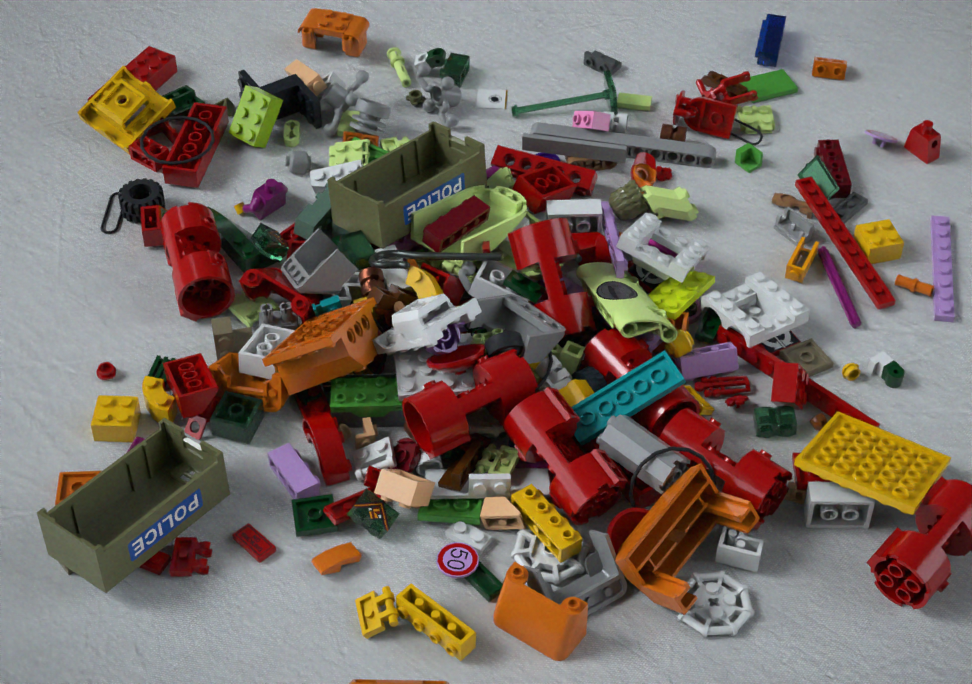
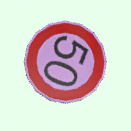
[865,129,898,147]
[436,542,479,578]

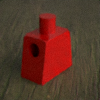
[904,120,941,164]
[571,232,601,266]

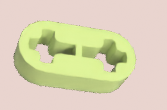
[283,120,300,147]

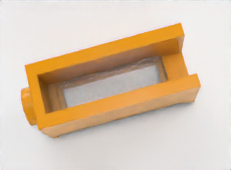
[785,237,819,283]

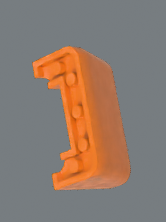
[209,352,289,412]
[493,562,588,661]

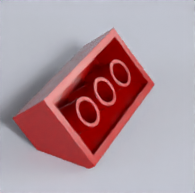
[163,353,219,418]

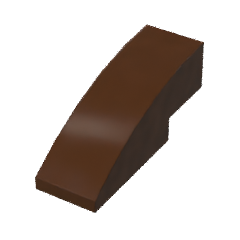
[367,284,418,310]

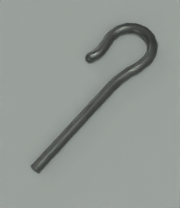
[369,250,503,269]

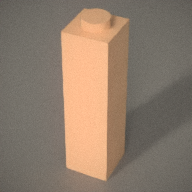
[284,59,327,96]

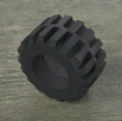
[118,178,166,224]

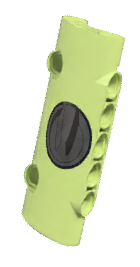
[576,262,678,343]

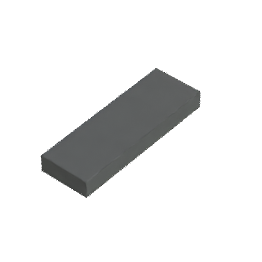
[834,192,868,224]

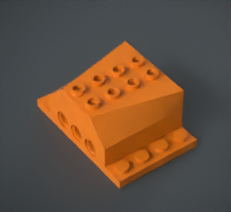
[262,297,378,395]

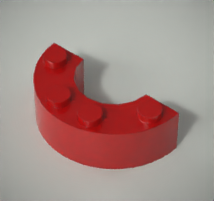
[302,412,352,486]

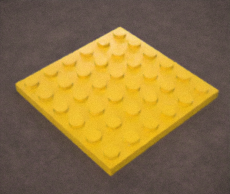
[794,411,952,515]

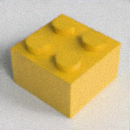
[853,219,904,264]
[91,395,141,442]

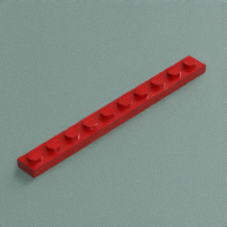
[795,176,896,310]
[715,324,880,428]

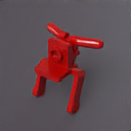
[696,71,758,105]

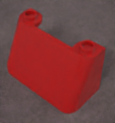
[239,268,324,325]

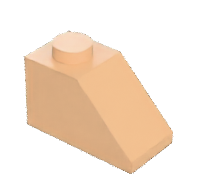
[480,496,526,530]

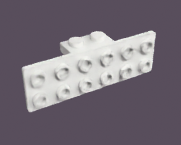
[425,468,551,499]

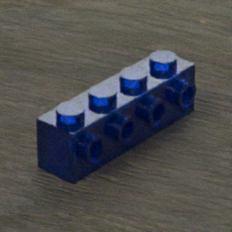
[755,14,786,67]

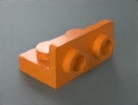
[812,57,847,80]

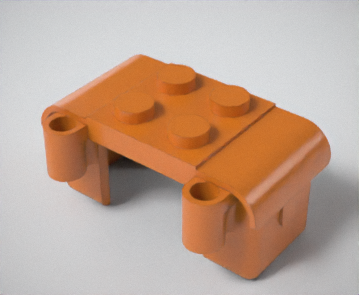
[298,8,370,57]

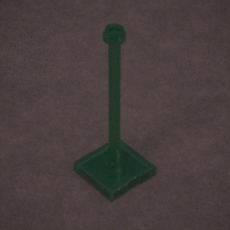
[511,70,618,117]

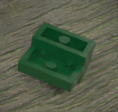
[162,85,205,121]

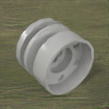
[349,97,392,136]

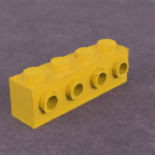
[511,484,583,563]
[396,583,476,661]

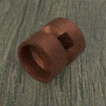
[660,123,687,142]
[358,267,386,297]

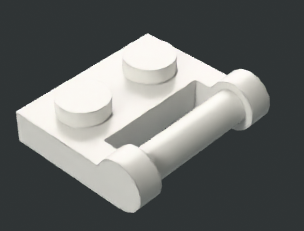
[352,436,397,481]

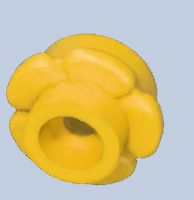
[842,363,860,381]

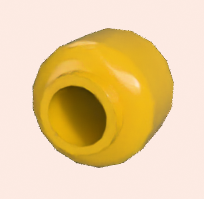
[664,329,694,358]

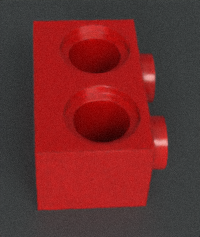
[129,136,169,172]

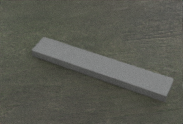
[522,133,627,163]

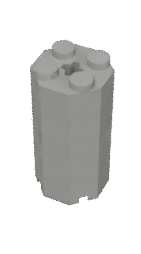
[596,414,691,494]

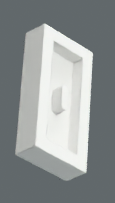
[445,521,492,555]

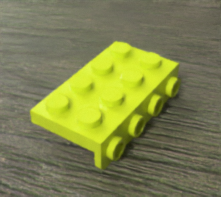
[648,271,715,320]

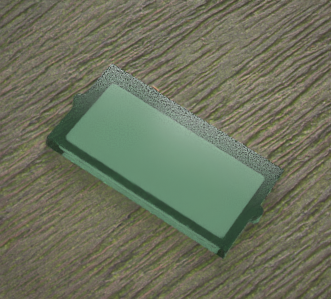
[797,155,840,200]

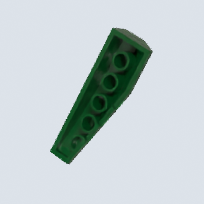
[208,206,278,273]

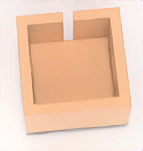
[374,469,435,509]

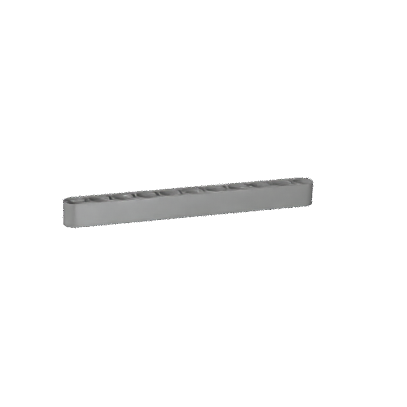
[530,122,716,168]

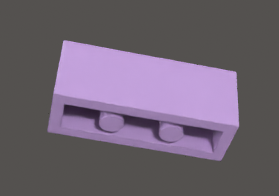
[676,342,739,381]
[268,443,321,499]

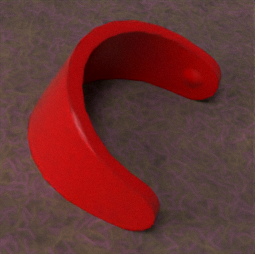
[596,234,612,264]

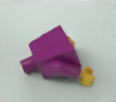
[234,179,288,221]

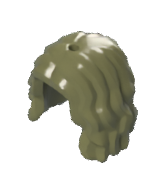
[609,180,649,220]

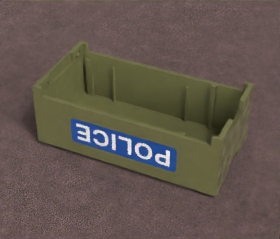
[327,121,487,249]
[37,418,230,593]

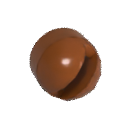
[810,413,828,431]

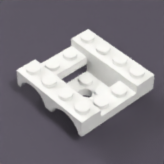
[616,213,710,283]
[700,272,810,348]
[372,294,482,355]

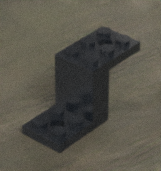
[237,70,322,129]

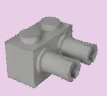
[259,302,299,330]

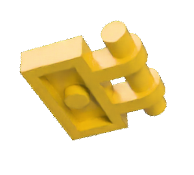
[355,586,399,639]

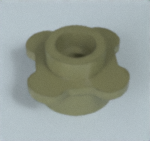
[406,90,426,105]

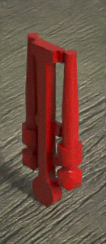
[694,376,751,398]

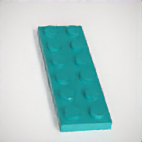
[571,350,686,446]

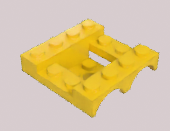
[77,66,176,155]

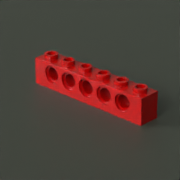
[491,145,598,196]

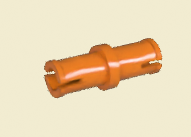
[895,274,934,297]

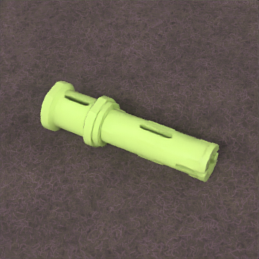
[387,47,411,87]

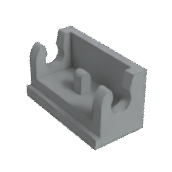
[774,207,814,246]

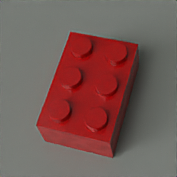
[512,164,577,214]

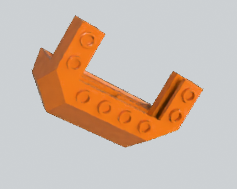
[615,463,760,615]

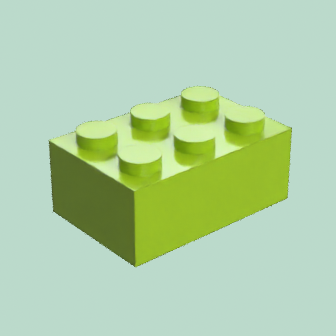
[228,85,283,148]

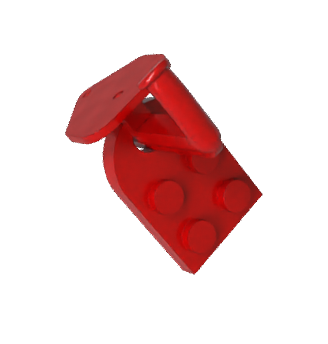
[673,90,738,139]

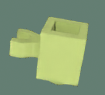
[547,340,585,375]

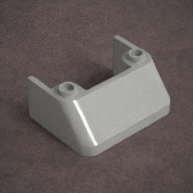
[281,228,358,294]
[467,294,566,364]
[523,530,627,615]

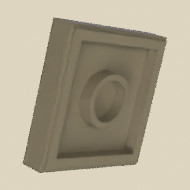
[779,338,834,377]

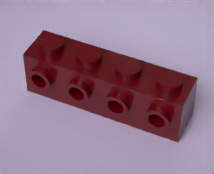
[814,139,852,199]
[422,195,490,252]

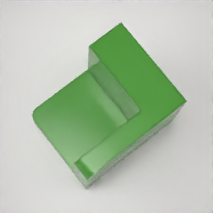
[735,143,763,173]

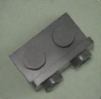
[584,50,622,77]

